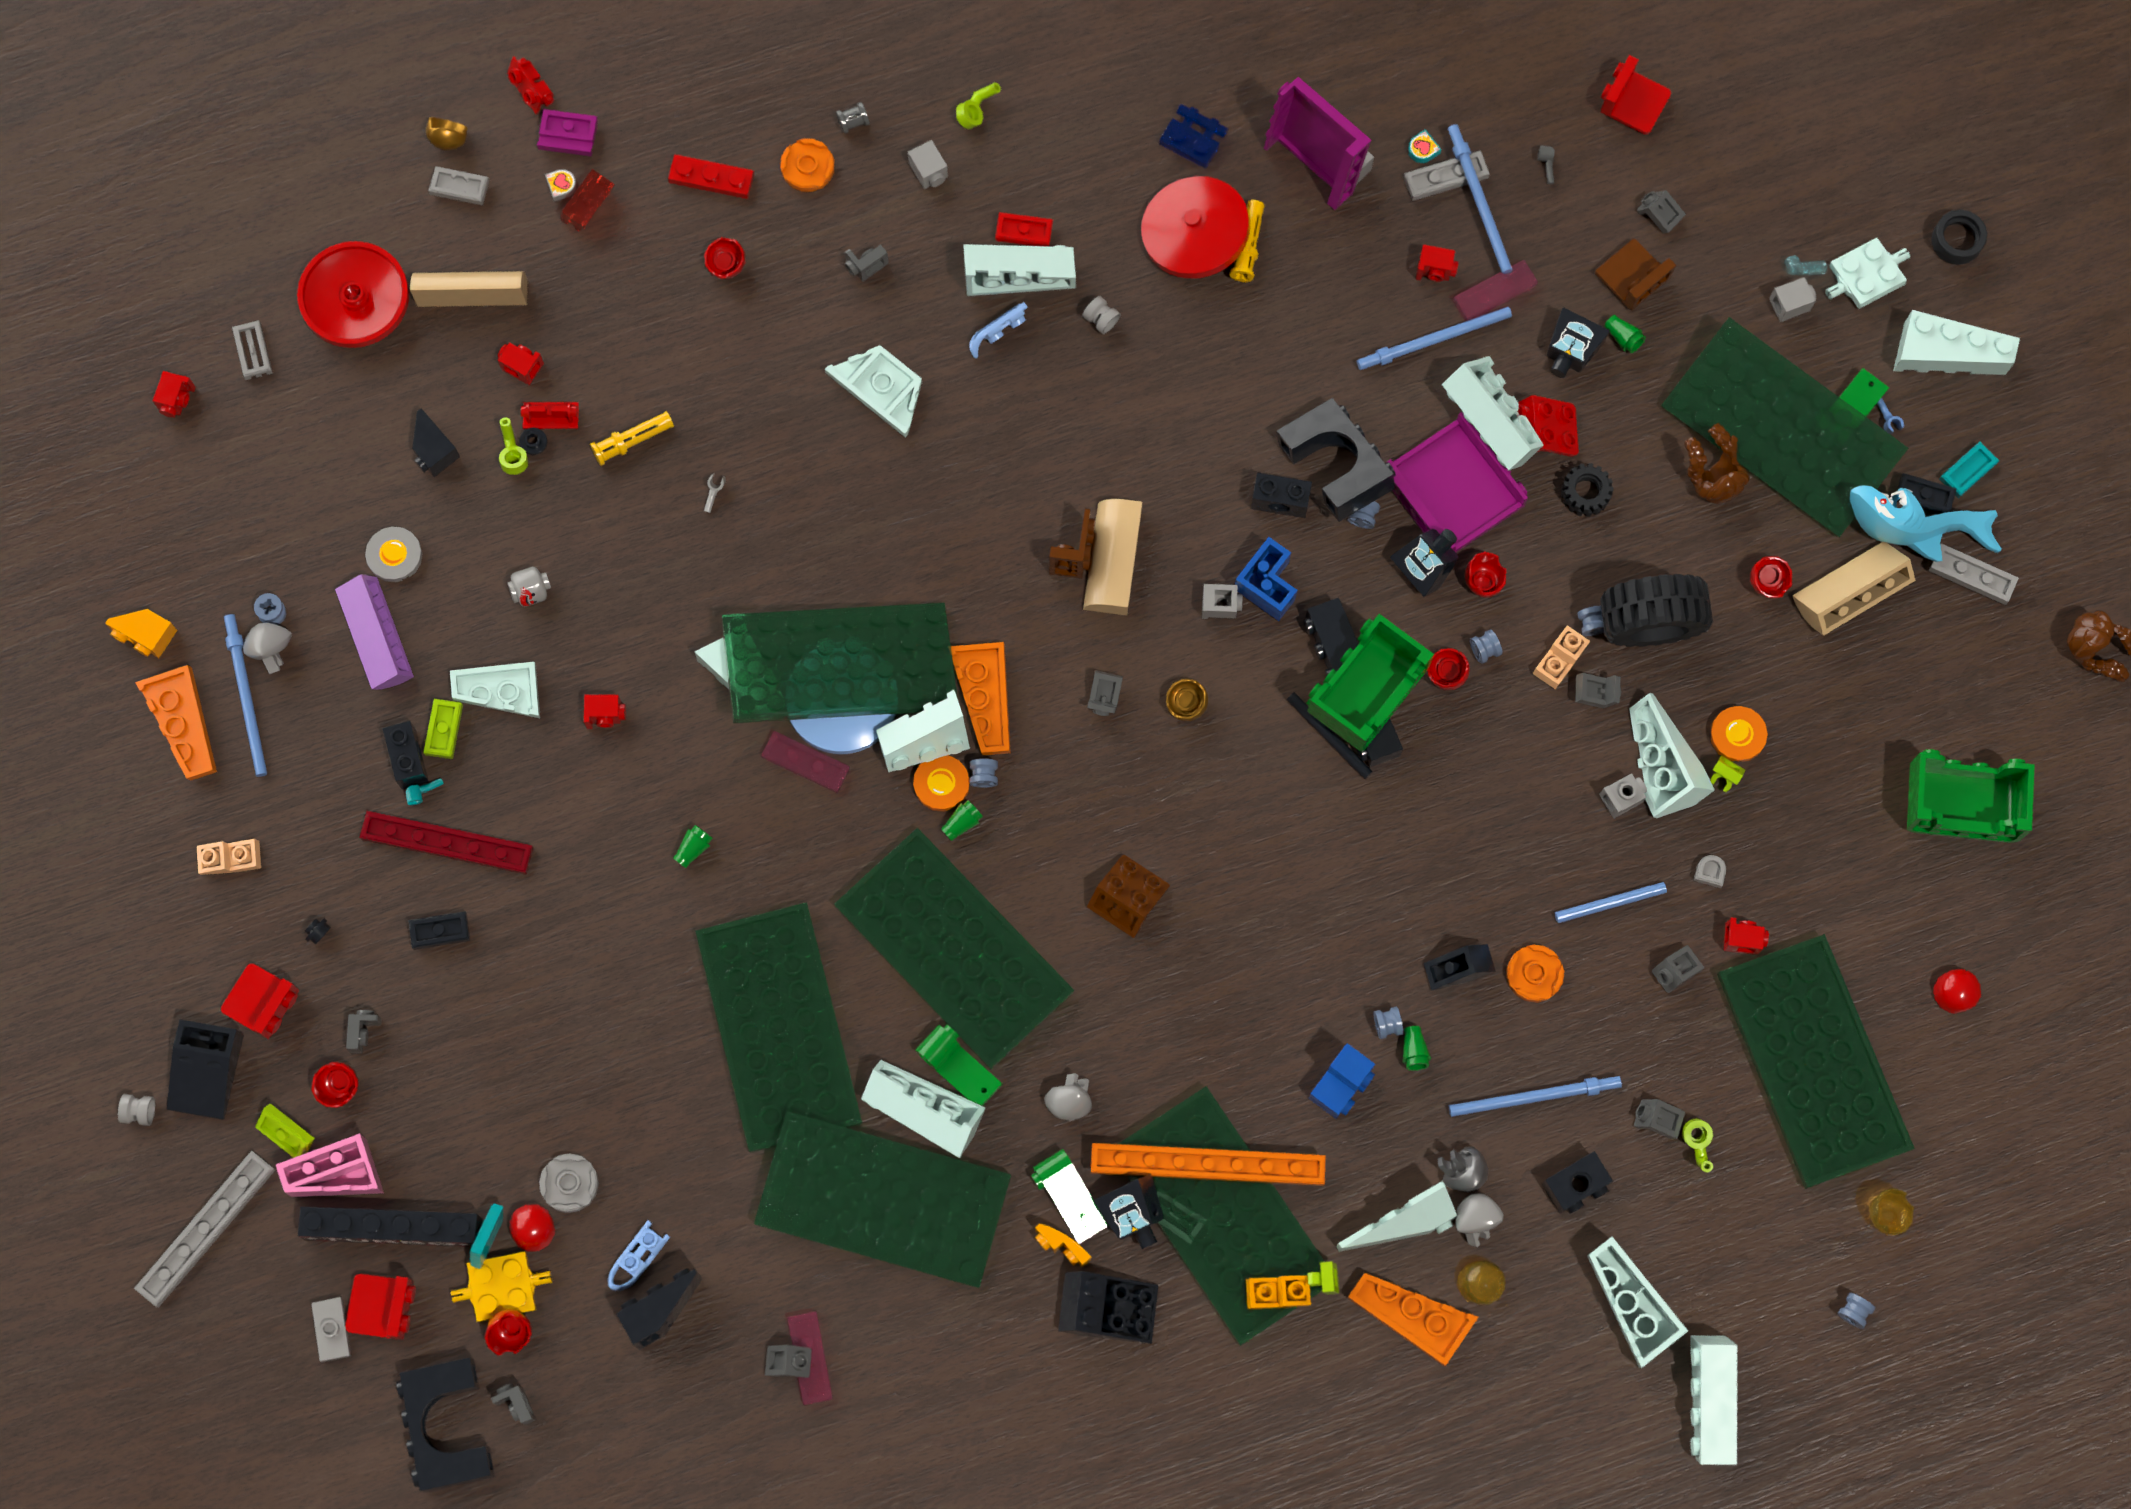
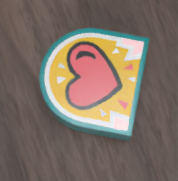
[1408,130,1441,163]

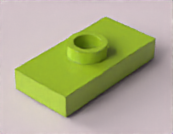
[424,699,463,759]
[255,1103,315,1158]

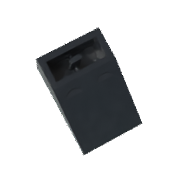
[167,1019,244,1120]
[616,1268,702,1350]
[1058,1271,1158,1344]

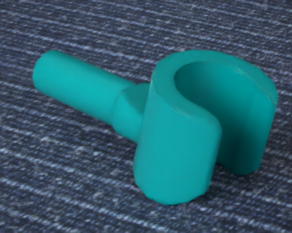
[406,778,444,805]

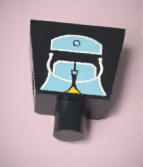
[1546,307,1610,378]
[1390,529,1458,597]
[1094,1173,1164,1249]

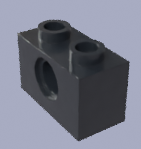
[1251,472,1312,518]
[382,721,429,789]
[1542,1151,1613,1214]

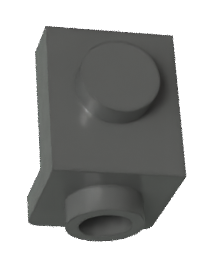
[1087,670,1123,716]
[1575,673,1621,708]

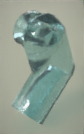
[1784,256,1827,276]

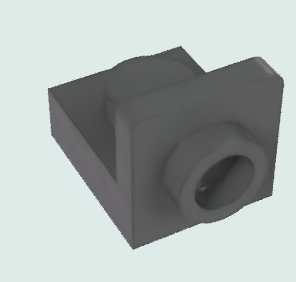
[1636,190,1686,234]
[844,245,889,282]
[1652,945,1704,993]
[346,1010,382,1054]
[1634,1099,1685,1139]
[765,1345,812,1378]
[491,1384,536,1425]

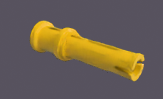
[1230,200,1265,282]
[590,411,674,466]

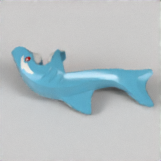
[1850,485,2001,562]

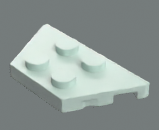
[825,345,922,437]

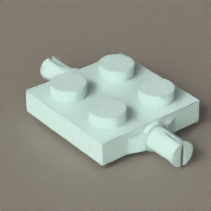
[1825,238,1910,309]

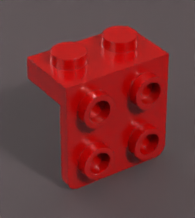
[1600,55,1671,134]
[1517,395,1578,457]
[221,964,300,1040]
[345,1274,416,1340]

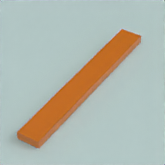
[1091,1143,1326,1186]

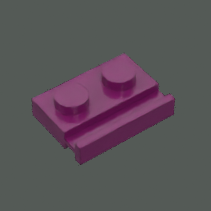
[537,109,598,156]

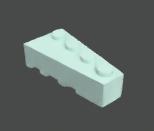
[964,244,1076,296]
[1893,310,2020,375]
[1442,356,1544,470]
[861,1060,985,1158]
[1587,1237,1688,1368]
[1690,1336,1737,1464]

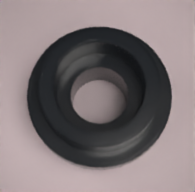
[519,428,548,455]
[305,918,331,945]

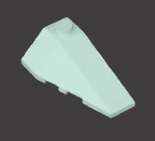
[1629,693,1715,818]
[1336,1182,1457,1252]

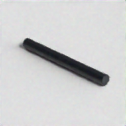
[1287,692,1373,779]

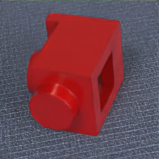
[1416,244,1459,282]
[498,342,544,385]
[153,371,196,418]
[584,695,626,729]
[1723,917,1769,955]

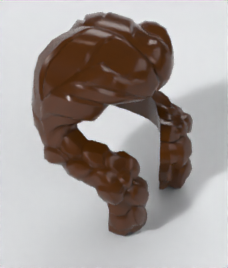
[1684,423,1750,504]
[2067,610,2131,682]

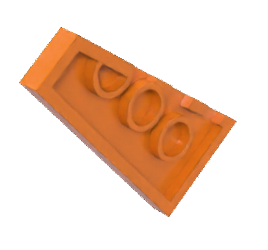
[948,642,1011,755]
[135,665,217,781]
[1347,1273,1478,1367]

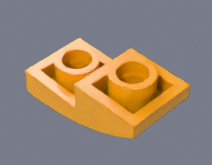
[1035,1224,1091,1268]
[1246,1275,1311,1309]

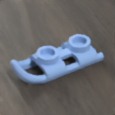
[969,302,1028,358]
[608,1221,670,1291]

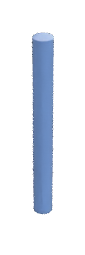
[1555,882,1667,923]

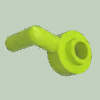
[956,82,1001,129]
[499,418,528,475]
[1682,1119,1713,1172]

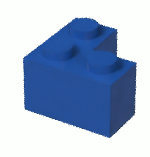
[1235,537,1298,621]
[1308,1043,1375,1119]

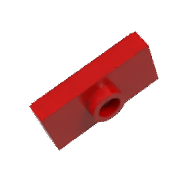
[995,212,1053,247]

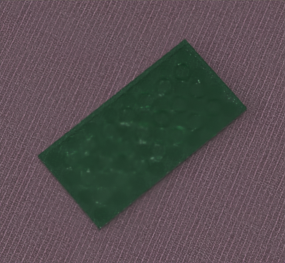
[1661,317,1909,538]
[721,603,958,724]
[834,827,1075,1070]
[695,902,863,1153]
[1717,934,1915,1189]
[1119,1086,1325,1346]
[754,1111,1011,1288]

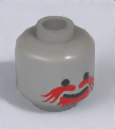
[507,566,551,607]

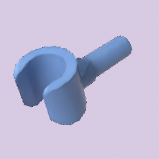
[1877,398,1904,434]

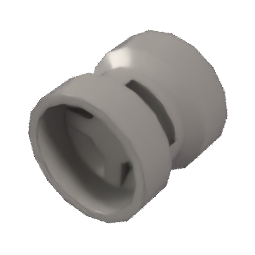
[1082,296,1121,334]
[118,1094,155,1126]

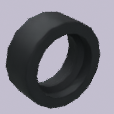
[1931,209,1988,265]

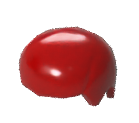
[704,237,746,279]
[1464,552,1507,598]
[1750,556,1792,599]
[1427,648,1470,690]
[1933,969,1981,1014]
[311,1062,359,1108]
[509,1204,555,1252]
[485,1310,532,1356]

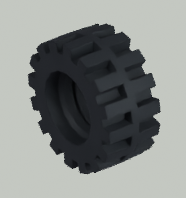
[1561,463,1613,517]

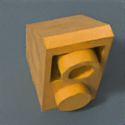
[105,609,178,658]

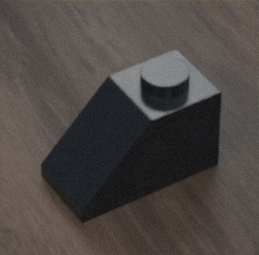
[412,408,460,477]
[1424,944,1496,990]

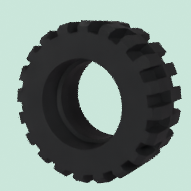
[1600,574,1713,647]

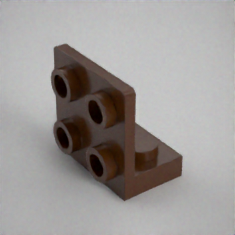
[1595,239,1676,311]
[1049,509,1095,579]
[1087,855,1170,938]

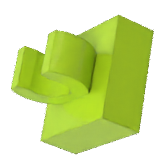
[1711,755,1745,792]
[1307,1262,1339,1295]

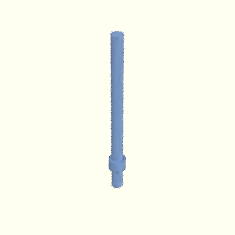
[1448,124,1513,274]
[1356,307,1512,370]
[224,614,267,777]
[1449,1076,1622,1117]

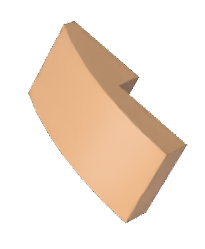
[1533,625,1590,690]
[197,839,261,875]

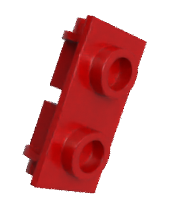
[507,57,554,114]
[521,402,579,429]

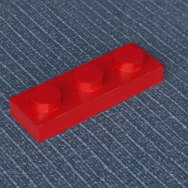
[668,154,754,199]

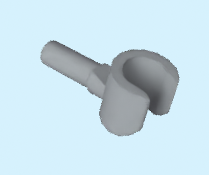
[704,473,726,513]

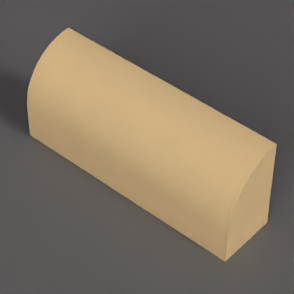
[410,271,527,307]
[1083,499,1142,616]
[1792,542,1916,636]

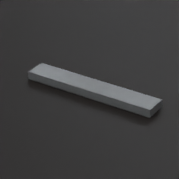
[134,1151,275,1308]

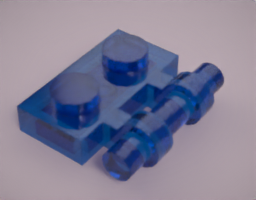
[1159,104,1229,169]

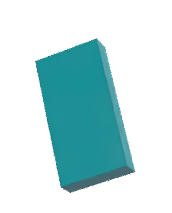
[1939,442,1999,499]
[470,1203,503,1269]

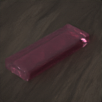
[1453,260,1538,321]
[761,731,850,794]
[787,1311,833,1406]

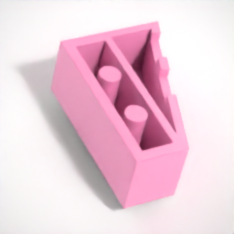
[276,1134,384,1197]

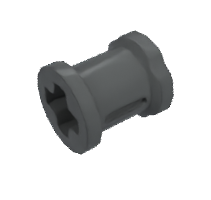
[836,102,870,134]

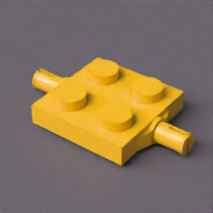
[451,1252,552,1322]

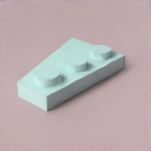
[450,662,540,718]

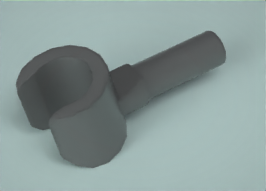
[1538,145,1555,184]

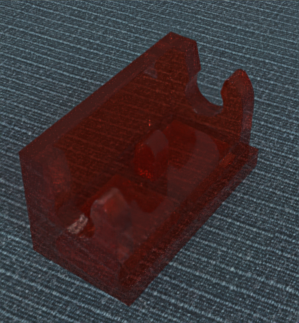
[560,169,615,232]

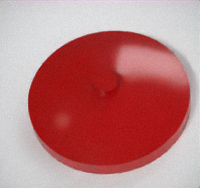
[1141,176,1250,278]
[297,241,409,348]

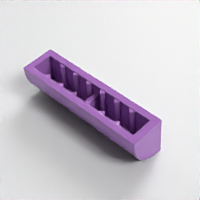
[335,574,414,690]

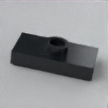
[1897,473,1957,514]
[408,911,470,950]

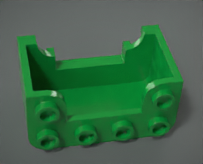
[1306,614,1434,752]
[1907,749,2035,843]

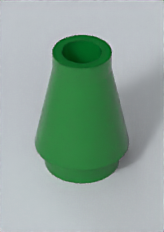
[1604,315,1646,354]
[941,800,983,841]
[673,825,713,868]
[1402,1026,1431,1071]

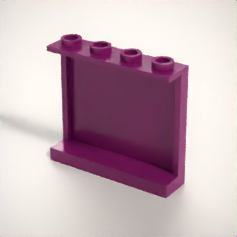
[1264,77,1371,210]
[1385,412,1528,552]

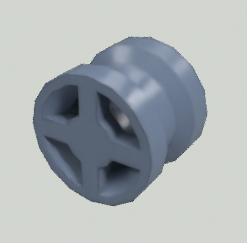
[1347,501,1380,529]
[254,593,286,625]
[1577,606,1604,636]
[1470,629,1503,664]
[970,759,998,788]
[1374,1006,1403,1039]
[1837,1293,1875,1329]

